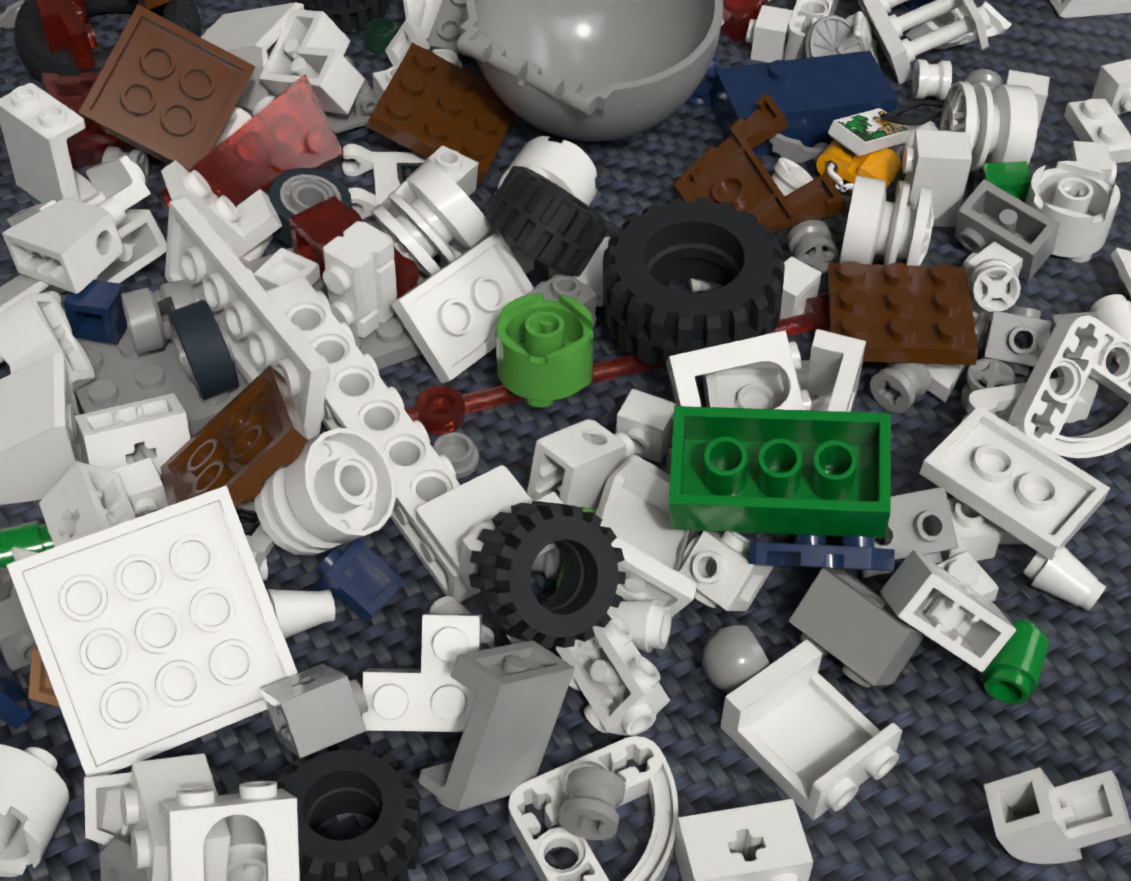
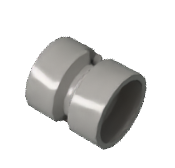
[120,278,196,354]

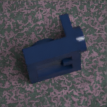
[311,539,405,624]

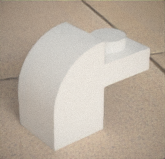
[984,767,1131,864]

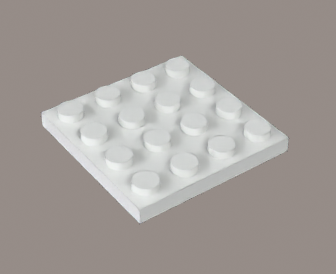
[6,486,298,777]

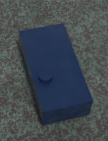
[711,50,898,156]

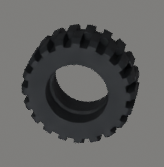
[603,197,785,372]

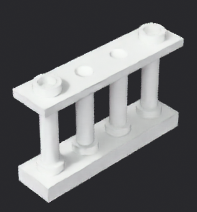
[857,0,991,85]

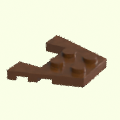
[674,93,847,232]

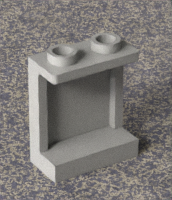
[418,640,575,812]

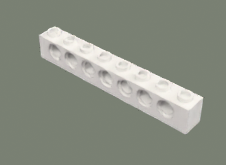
[266,276,480,603]

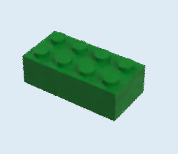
[669,406,891,538]

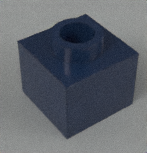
[63,280,127,344]

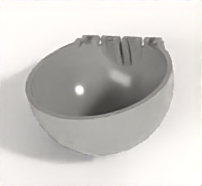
[457,0,723,142]

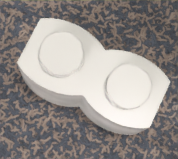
[0,293,95,391]

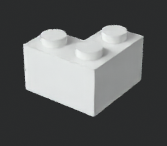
[259,9,365,114]
[362,613,482,732]

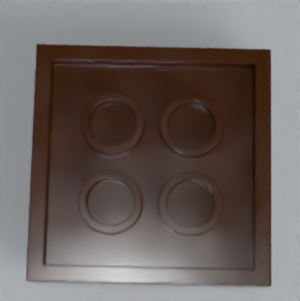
[78,4,256,174]
[366,42,515,185]
[827,261,978,365]
[160,365,308,508]

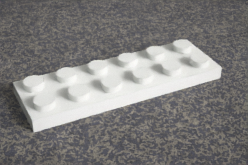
[165,198,330,440]

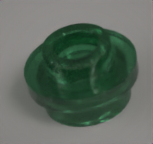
[363,18,399,53]

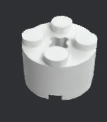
[498,136,598,206]
[1025,161,1120,263]
[0,744,69,877]

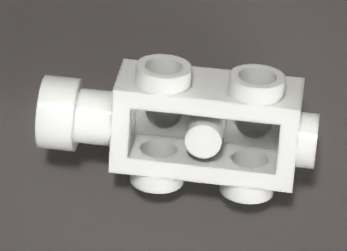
[548,594,670,737]

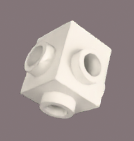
[679,531,773,611]

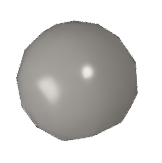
[702,625,770,694]

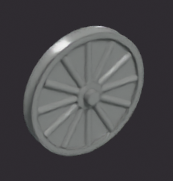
[805,15,865,58]

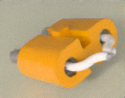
[816,139,904,194]

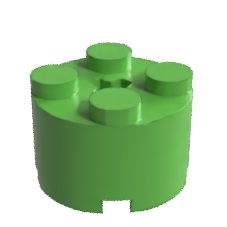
[496,293,594,408]

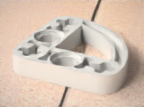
[1010,315,1131,458]
[508,736,678,881]

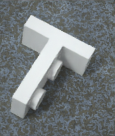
[161,160,282,259]

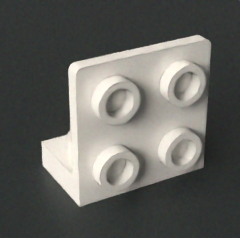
[416,465,564,591]

